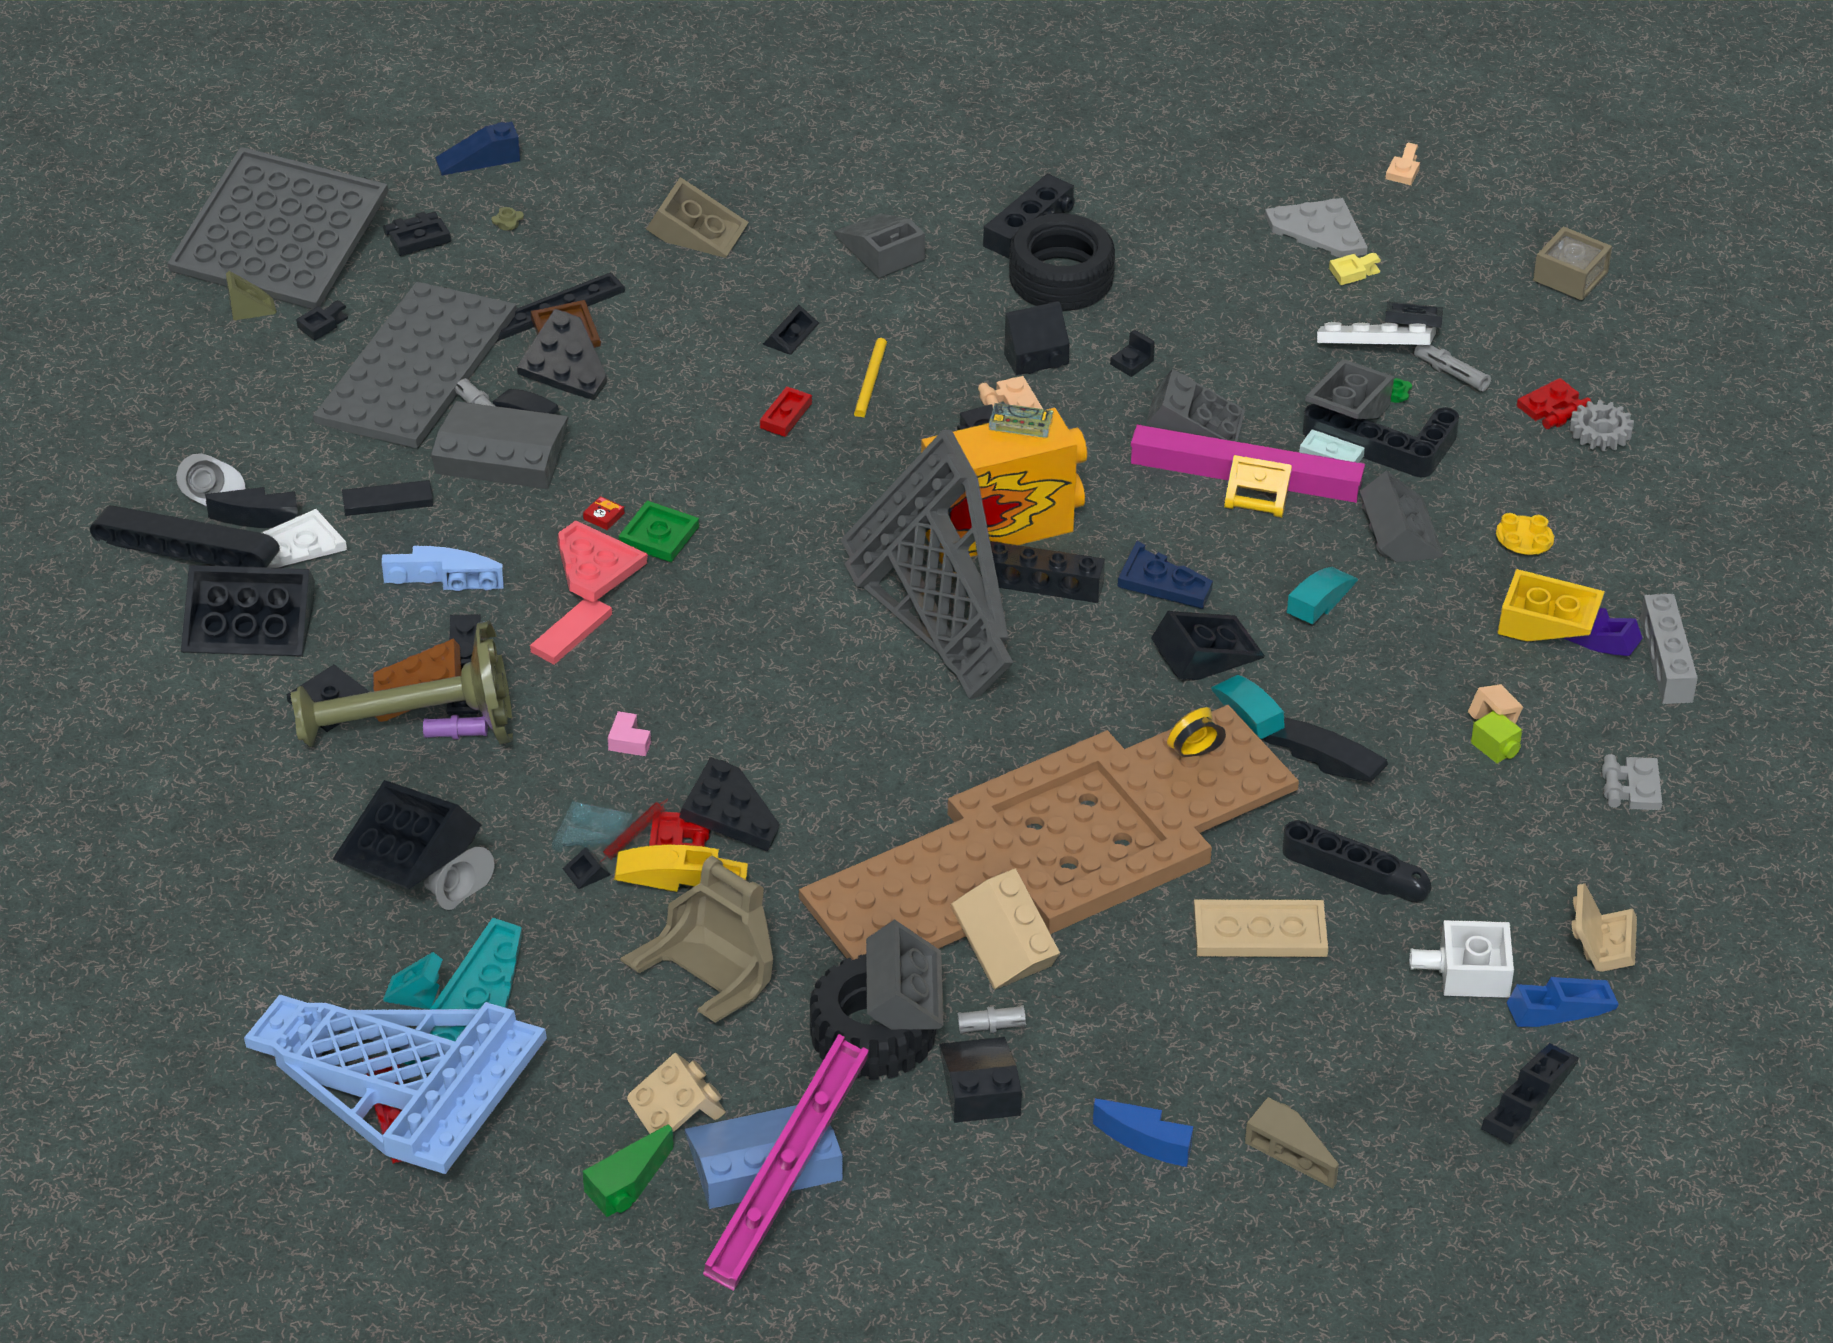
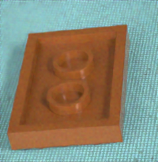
[373,638,461,722]

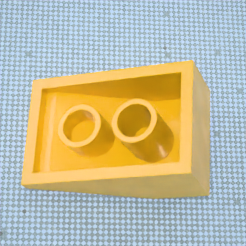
[1498,569,1605,641]

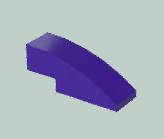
[1564,608,1643,656]

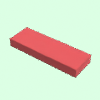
[530,599,612,665]

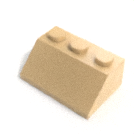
[950,868,1060,990]

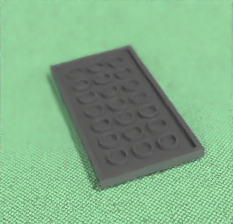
[313,282,517,448]

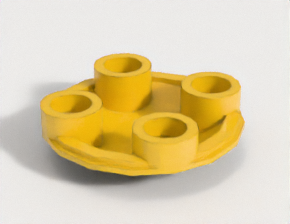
[1496,513,1555,555]

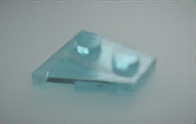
[552,801,633,851]

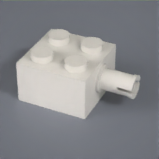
[1409,920,1514,998]

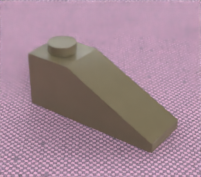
[1245,1097,1339,1188]

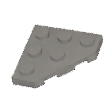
[1265,198,1368,258]

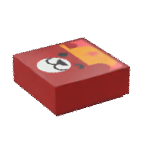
[583,496,625,530]

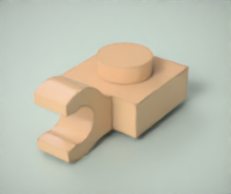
[1386,142,1420,185]

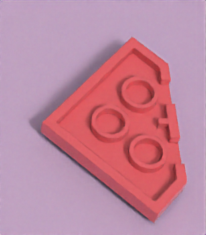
[557,521,648,602]

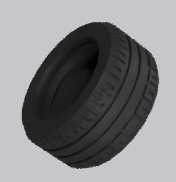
[1009,213,1115,311]

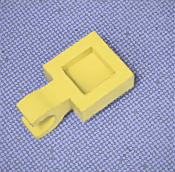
[1329,253,1381,285]

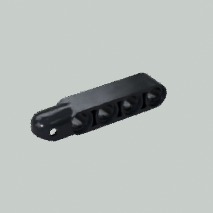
[1282,820,1432,903]

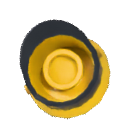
[1167,707,1226,757]

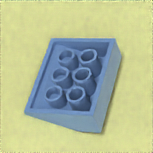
[685,1105,842,1209]

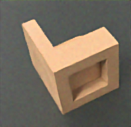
[1468,684,1523,724]

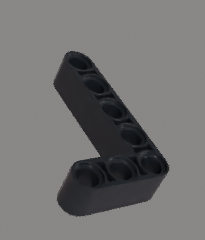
[1302,404,1459,478]

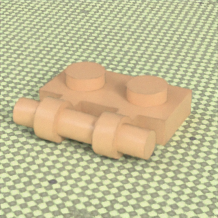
[978,376,1043,420]

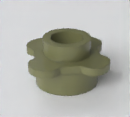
[492,207,524,230]

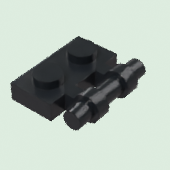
[383,211,451,256]

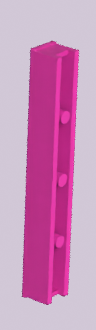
[1131,425,1365,503]
[703,1034,869,1291]

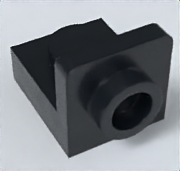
[1110,330,1155,377]

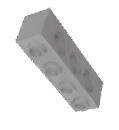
[1640,594,1698,704]

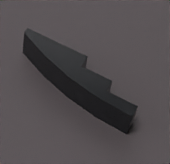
[1264,717,1388,782]
[1481,1043,1579,1144]

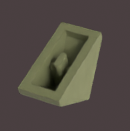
[226,271,276,321]

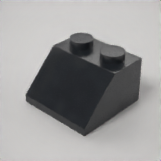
[1004,301,1070,375]

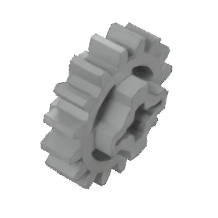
[1570,400,1634,451]

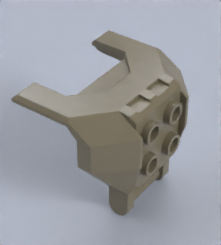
[620,856,773,1023]

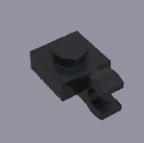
[296,300,348,341]

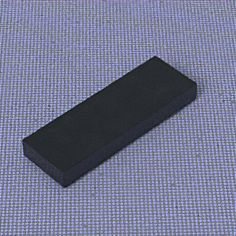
[342,480,433,516]

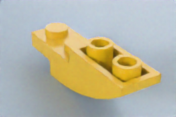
[614,845,748,892]

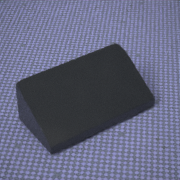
[763,305,819,355]

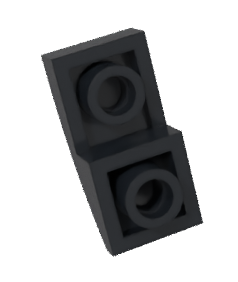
[492,389,559,414]

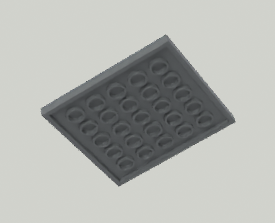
[167,147,389,309]

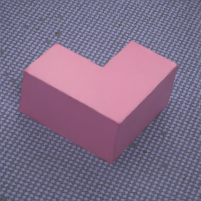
[608,711,651,756]

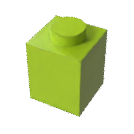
[1471,710,1522,764]

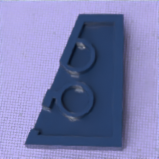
[1118,541,1213,609]

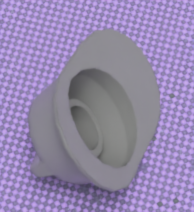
[176,453,245,506]
[423,847,494,910]

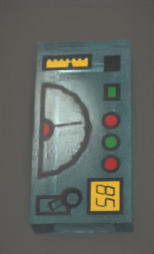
[989,403,1054,438]

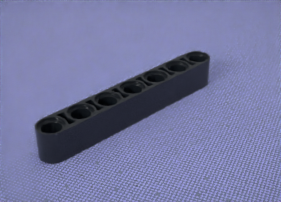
[90,505,280,568]

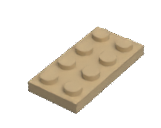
[1193,900,1328,957]

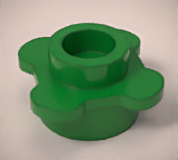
[1390,378,1412,403]

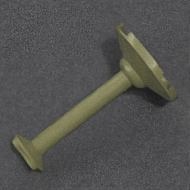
[291,620,513,747]

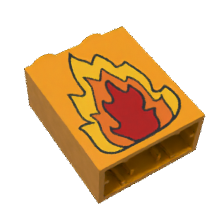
[921,408,1087,564]

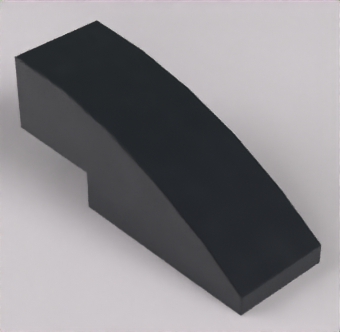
[205,487,298,528]

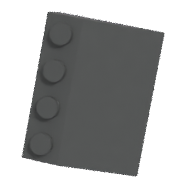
[431,401,569,489]

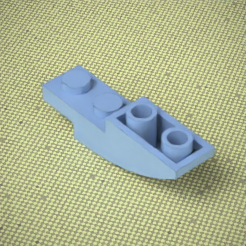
[382,546,504,591]

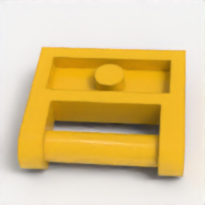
[1224,455,1292,518]

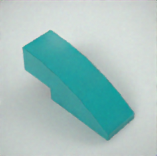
[1287,567,1358,624]
[1211,675,1285,739]

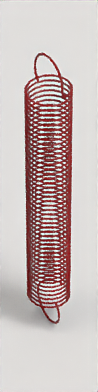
[600,799,668,862]

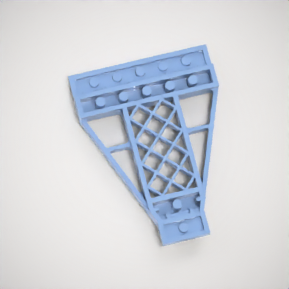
[244,995,547,1174]

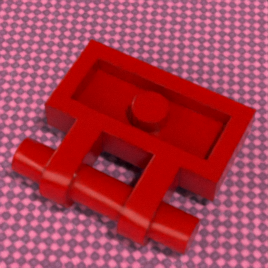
[1517,378,1592,429]
[649,812,710,847]

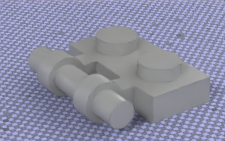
[1602,754,1662,810]

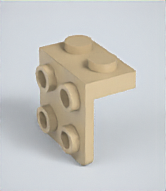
[1572,883,1637,971]
[627,1053,726,1134]

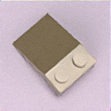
[646,177,749,258]

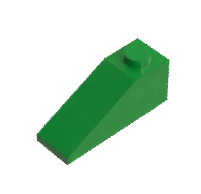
[583,1124,673,1217]

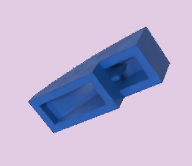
[1506,977,1619,1027]
[1093,1098,1193,1167]

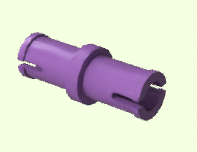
[423,715,488,739]

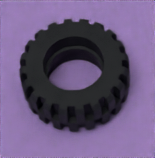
[810,954,936,1080]

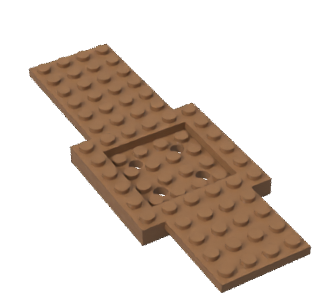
[799,705,1299,960]

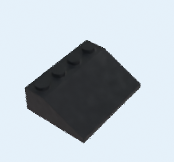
[181,565,315,657]
[333,780,482,889]

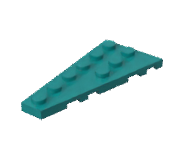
[402,918,522,1073]

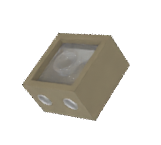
[1533,226,1612,300]

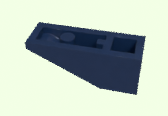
[435,121,520,176]

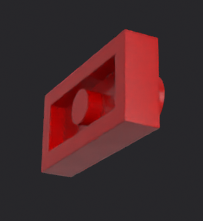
[760,386,812,437]

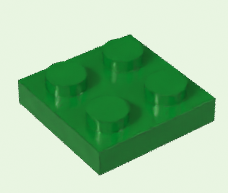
[619,501,699,562]

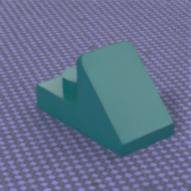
[383,952,443,1009]

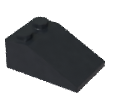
[1151,611,1265,680]
[939,1037,1022,1123]

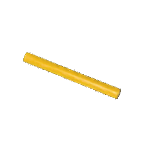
[854,338,887,417]

